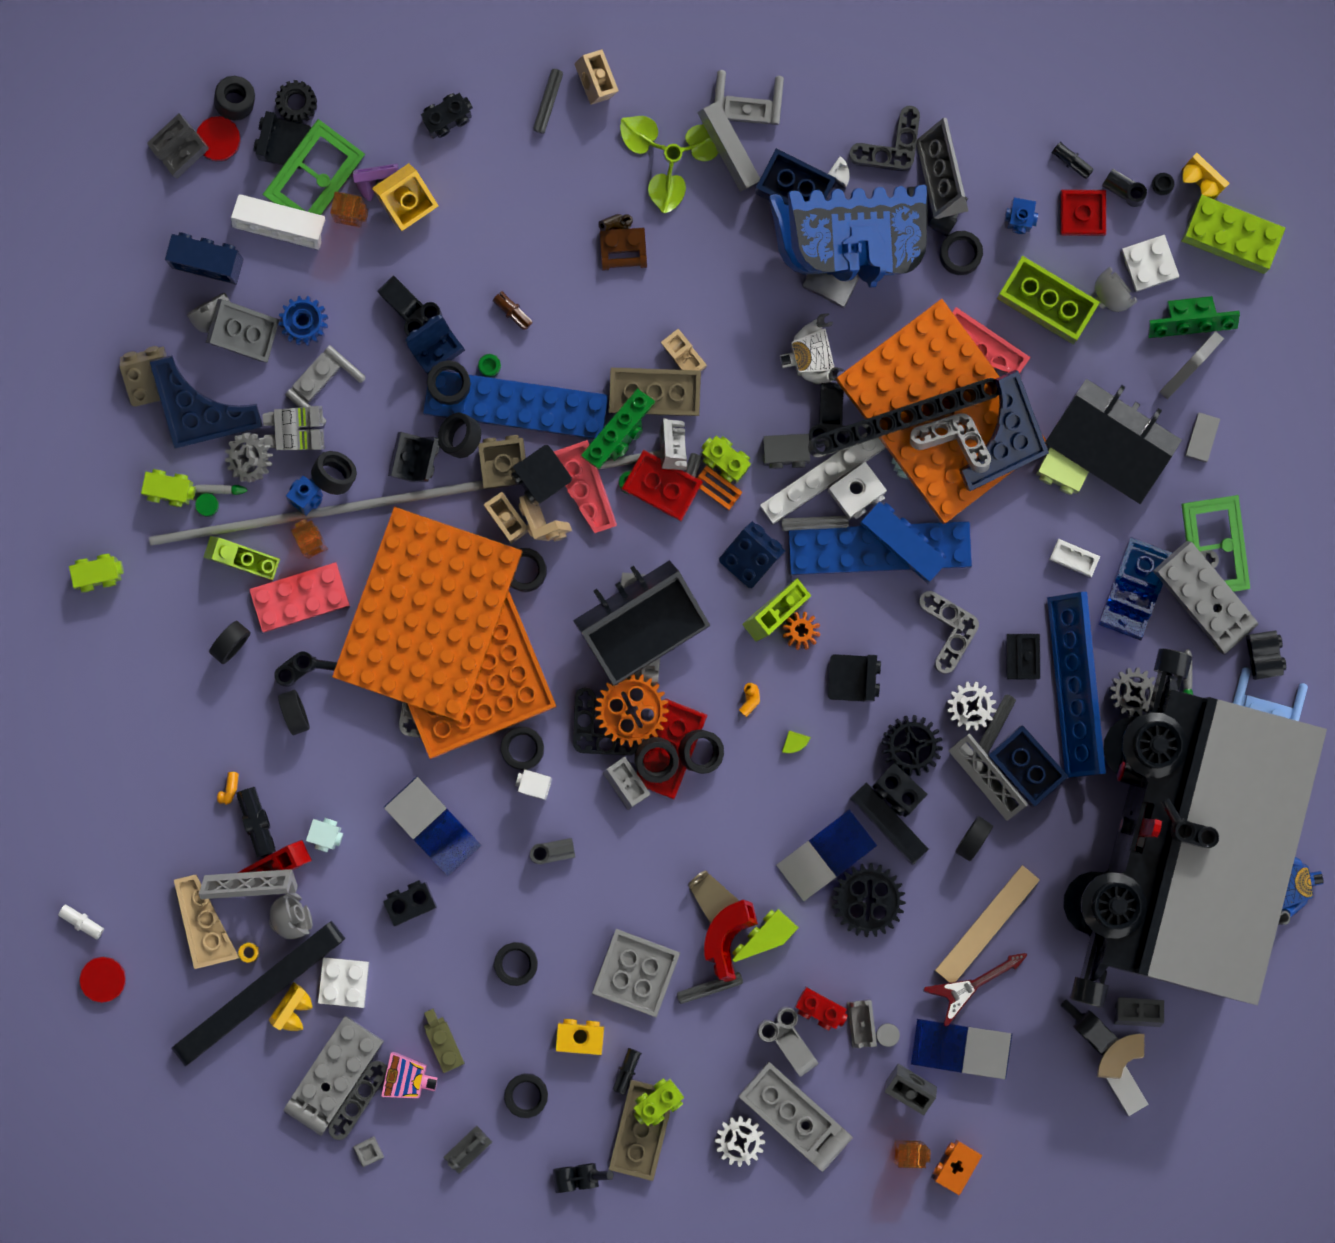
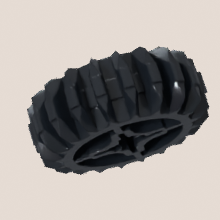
[881,715,943,777]

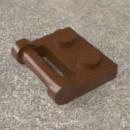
[600,228,647,271]

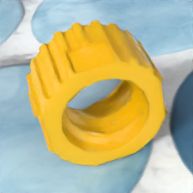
[238,942,260,963]

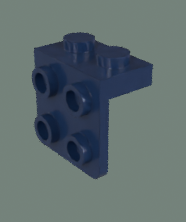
[405,315,465,375]
[719,521,786,588]

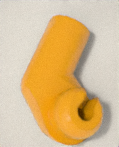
[739,682,760,717]

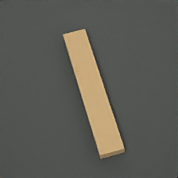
[935,865,1040,983]

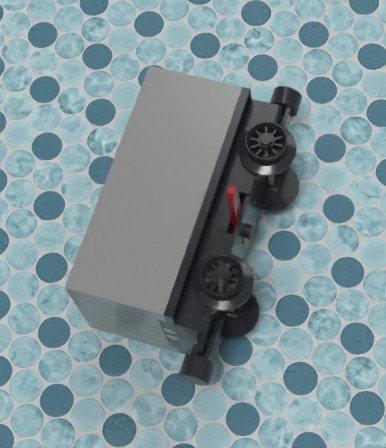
[1063,648,1327,1008]

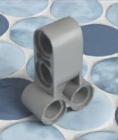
[758,1007,819,1077]

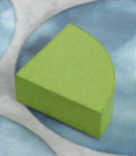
[782,730,811,753]

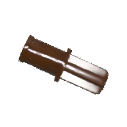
[493,291,533,330]

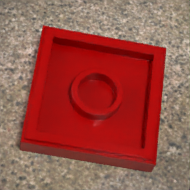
[1060,190,1106,236]

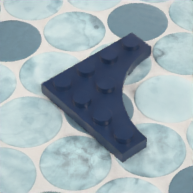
[150,355,263,449]
[959,370,1049,491]

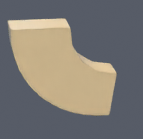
[1097,1034,1145,1079]

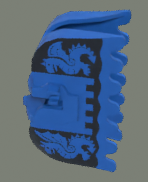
[769,185,927,288]

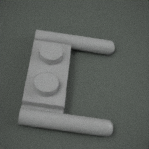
[714,70,784,125]
[285,345,365,426]

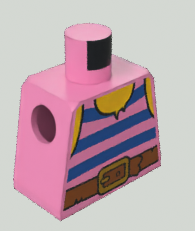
[381,1052,438,1098]

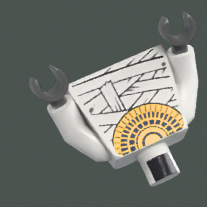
[780,313,844,384]

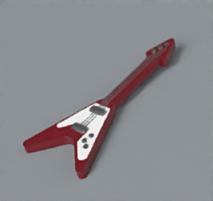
[923,953,1027,1027]

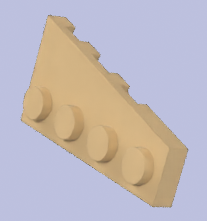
[174,875,239,969]

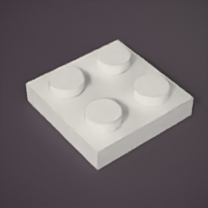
[1121,235,1180,292]
[318,957,369,1008]

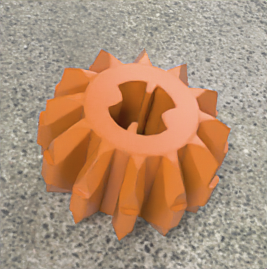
[782,612,820,650]

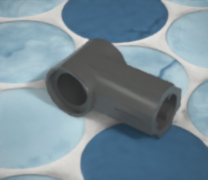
[530,838,575,865]

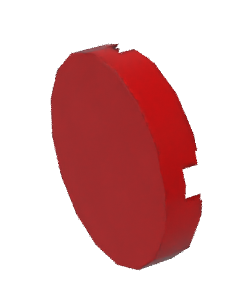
[197,116,241,162]
[79,957,126,1003]

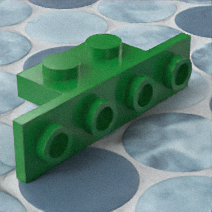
[1148,296,1240,338]
[581,388,655,469]

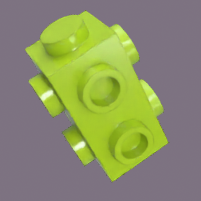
[701,435,751,484]
[141,469,196,507]
[69,554,124,593]
[633,1078,684,1126]

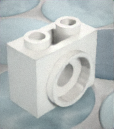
[828,462,887,519]

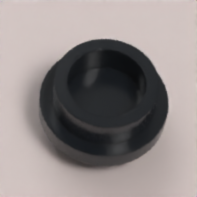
[1152,173,1175,195]

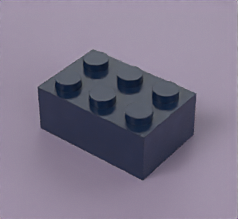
[755,148,836,205]
[165,232,244,285]
[988,725,1069,807]

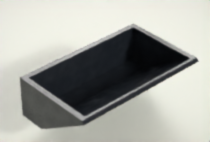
[1045,379,1182,504]
[573,560,710,686]

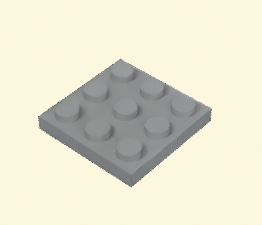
[592,929,680,1017]

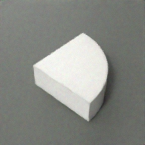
[828,157,850,188]

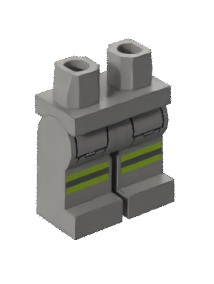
[263,406,325,450]

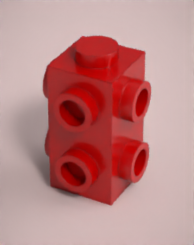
[795,986,848,1031]

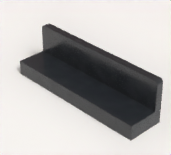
[850,782,929,865]

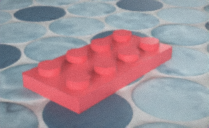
[249,562,350,633]

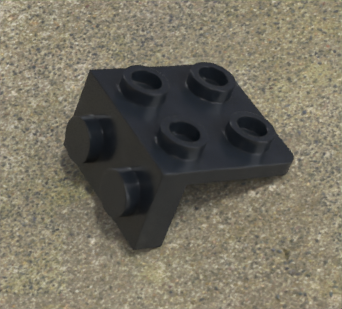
[253,111,311,169]
[388,432,440,482]
[510,445,572,506]
[828,654,881,702]

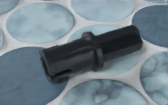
[1051,141,1094,179]
[613,1048,642,1094]

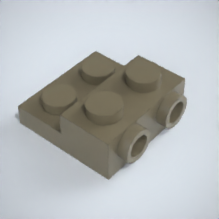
[478,435,526,489]

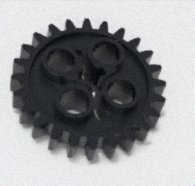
[831,863,906,937]

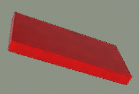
[636,698,708,799]

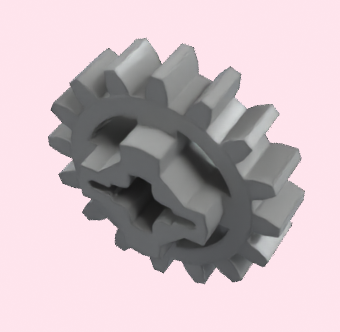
[225,433,273,482]
[1109,668,1155,717]

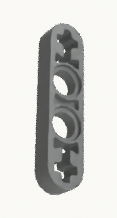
[329,1060,388,1140]

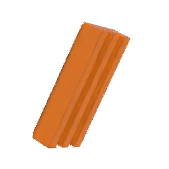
[697,465,743,511]

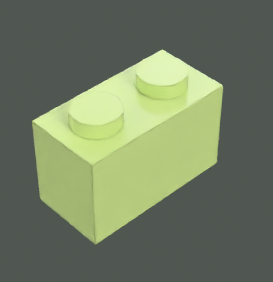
[1036,447,1089,495]

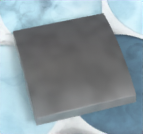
[147,113,209,179]
[803,273,859,308]

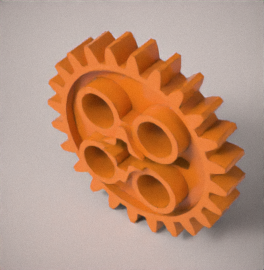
[595,674,669,747]

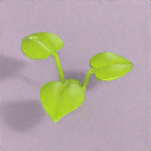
[620,116,719,213]

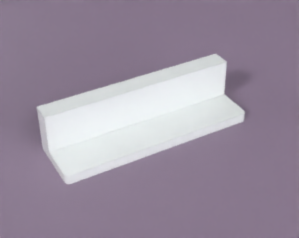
[231,195,325,250]

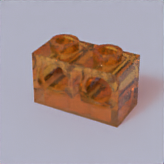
[330,191,368,228]
[291,519,328,559]
[895,1140,931,1168]

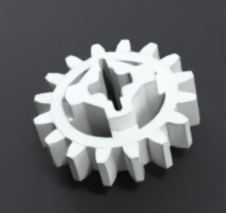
[947,682,996,731]
[715,1116,765,1167]

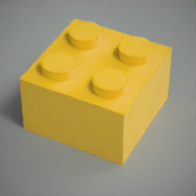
[372,163,439,231]

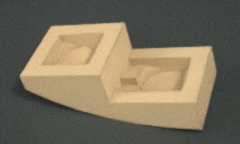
[661,329,707,371]

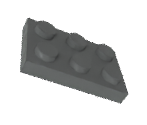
[206,299,280,363]

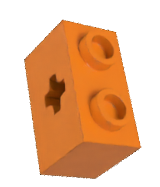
[933,1139,982,1195]

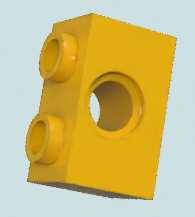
[556,1019,604,1055]

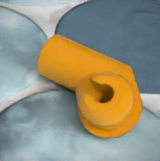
[217,772,239,805]

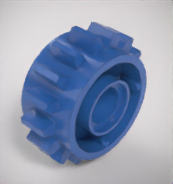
[279,296,328,346]

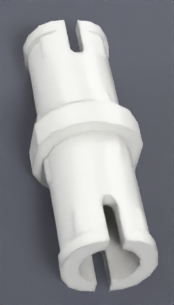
[58,904,104,940]

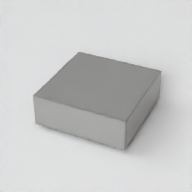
[353,1136,384,1167]

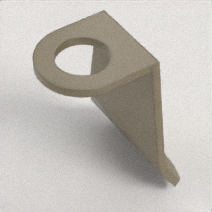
[688,870,739,924]

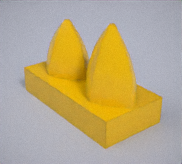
[1181,153,1230,200]
[268,982,312,1031]

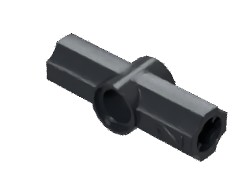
[236,787,276,858]

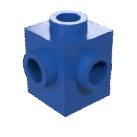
[1005,198,1038,234]
[286,476,323,516]

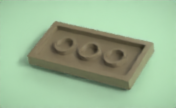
[609,367,701,416]
[609,1079,671,1181]

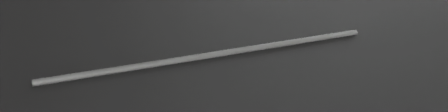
[149,450,661,546]

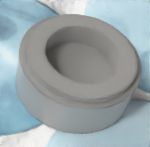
[876,1023,900,1047]

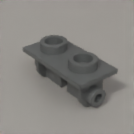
[443,1126,492,1174]

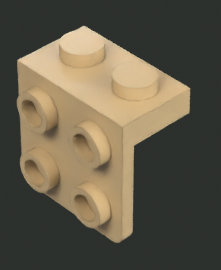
[519,496,572,542]

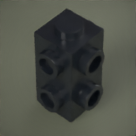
[421,92,473,139]

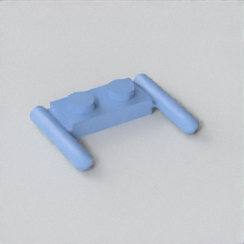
[1233,667,1308,721]

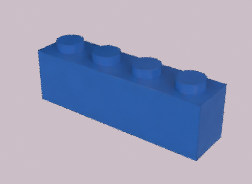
[860,501,948,584]

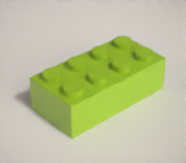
[1181,195,1286,274]
[997,256,1100,345]

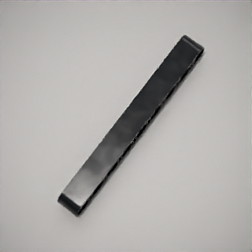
[808,378,999,457]
[171,921,346,1066]

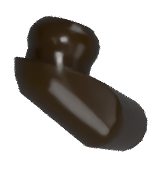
[598,214,633,231]

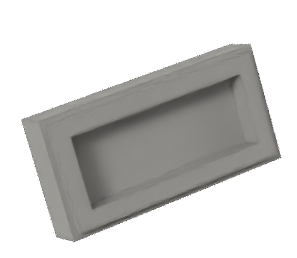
[1185,412,1220,463]

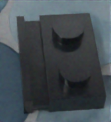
[1006,634,1040,680]

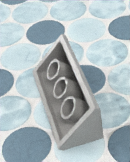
[916,118,968,219]

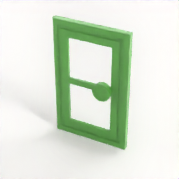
[262,119,365,215]
[1181,495,1250,592]

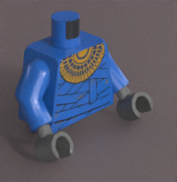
[1278,857,1324,925]

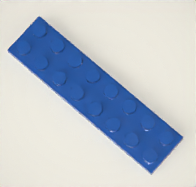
[423,371,608,439]
[789,521,972,575]
[1047,592,1106,778]

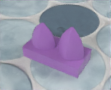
[353,163,399,201]

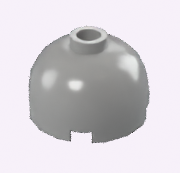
[1095,267,1138,312]
[187,292,230,333]
[269,892,313,939]

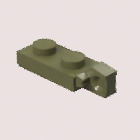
[424,1008,465,1073]

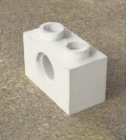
[515,769,552,800]

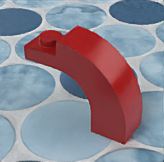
[704,900,758,982]

